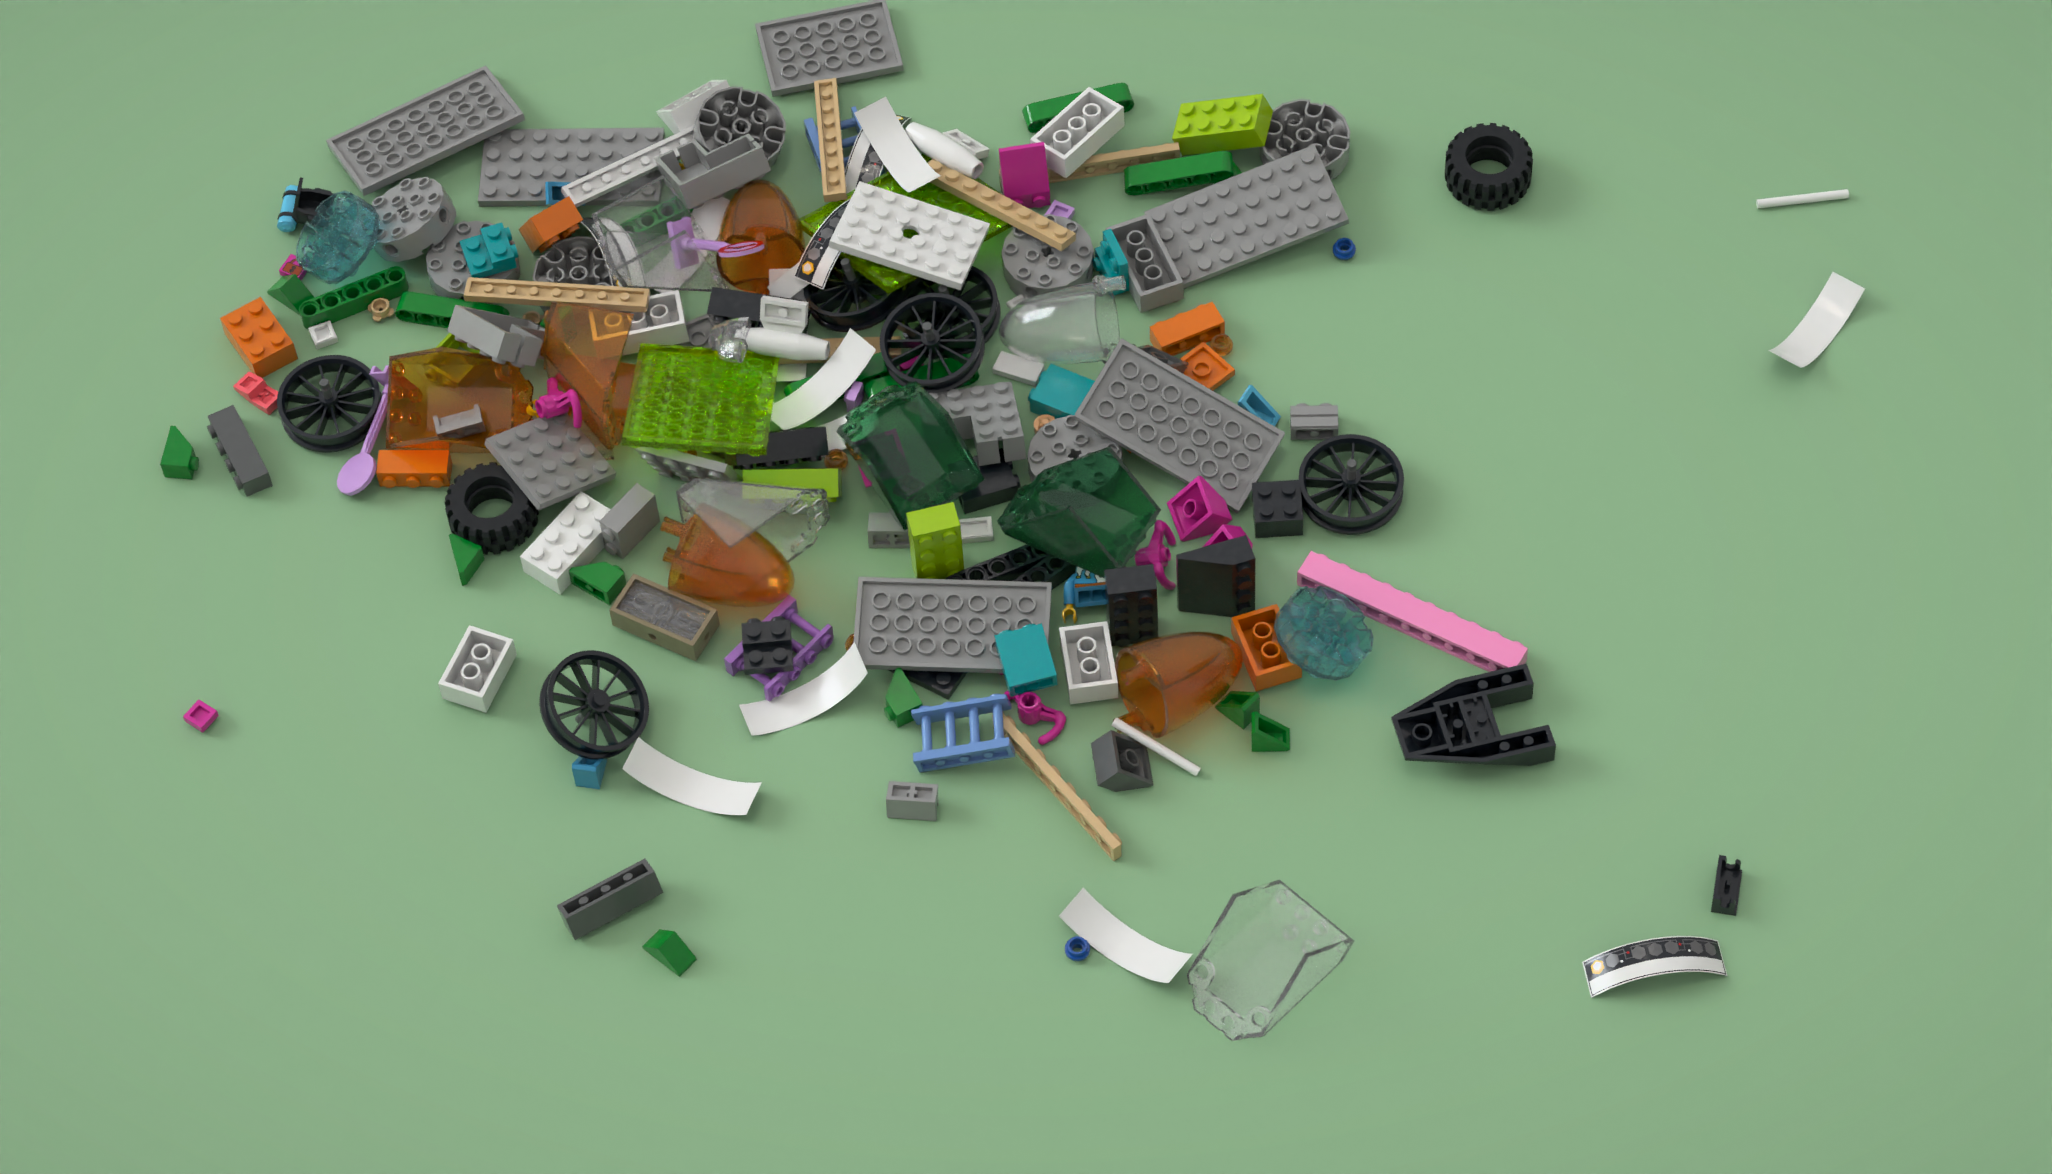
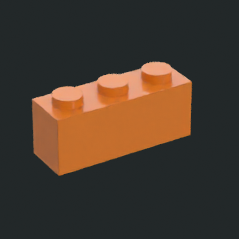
[1150,302,1225,356]
[376,450,452,488]

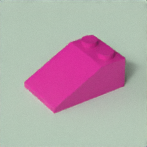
[999,142,1051,208]

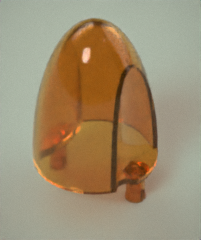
[716,179,806,295]
[660,503,795,607]
[1113,631,1243,738]

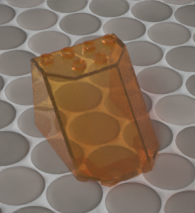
[541,301,644,450]
[386,347,534,453]

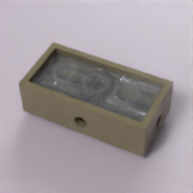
[609,573,720,661]

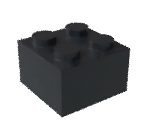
[1252,480,1303,538]

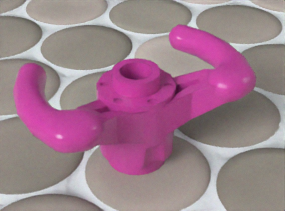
[535,377,582,428]
[1135,520,1176,590]
[1004,691,1066,745]

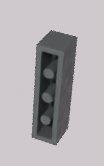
[207,405,273,497]
[557,859,663,940]

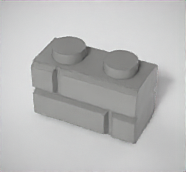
[1290,403,1338,440]

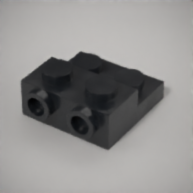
[741,616,794,675]

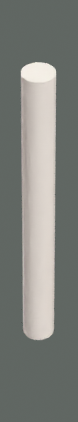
[1756,189,1849,209]
[1111,717,1201,776]

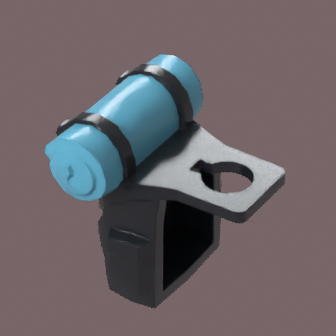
[277,177,336,232]

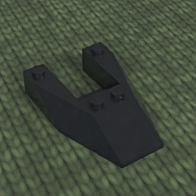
[1391,663,1556,766]

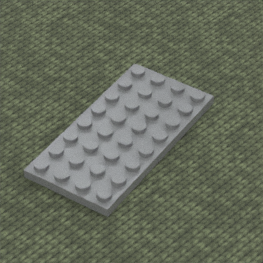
[326,66,525,196]
[478,128,665,207]
[1144,145,1349,289]
[1073,338,1285,513]
[853,577,1052,673]

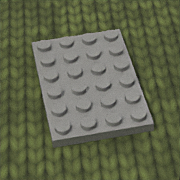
[755,0,904,97]

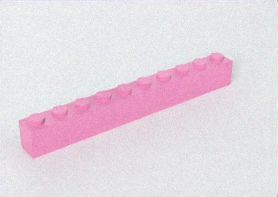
[1297,551,1528,672]

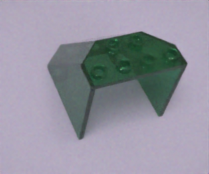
[836,381,985,531]
[997,446,1161,578]

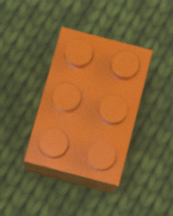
[518,196,583,253]
[220,297,298,378]
[1231,604,1302,692]

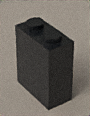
[948,448,1021,515]

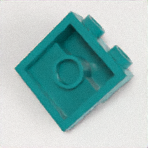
[459,222,519,278]
[1093,229,1129,296]

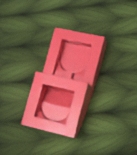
[233,371,278,415]

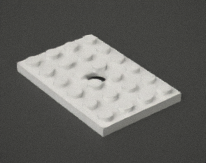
[829,181,990,290]

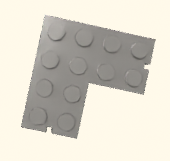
[654,133,771,209]
[447,305,555,368]
[918,382,1026,466]

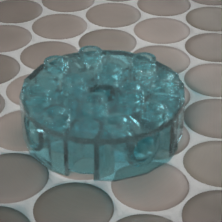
[296,191,381,284]
[1274,586,1374,681]

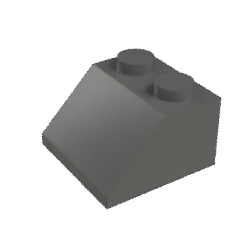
[1091,730,1153,792]

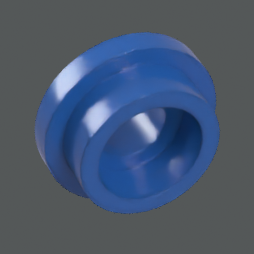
[1333,238,1356,260]
[1065,936,1090,961]

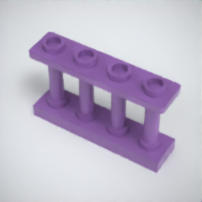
[724,595,834,702]

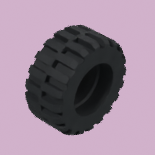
[1445,123,1533,211]
[445,462,539,555]

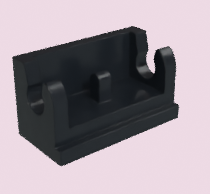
[1711,855,1742,916]

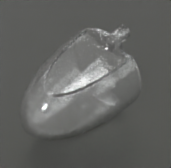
[999,275,1136,364]

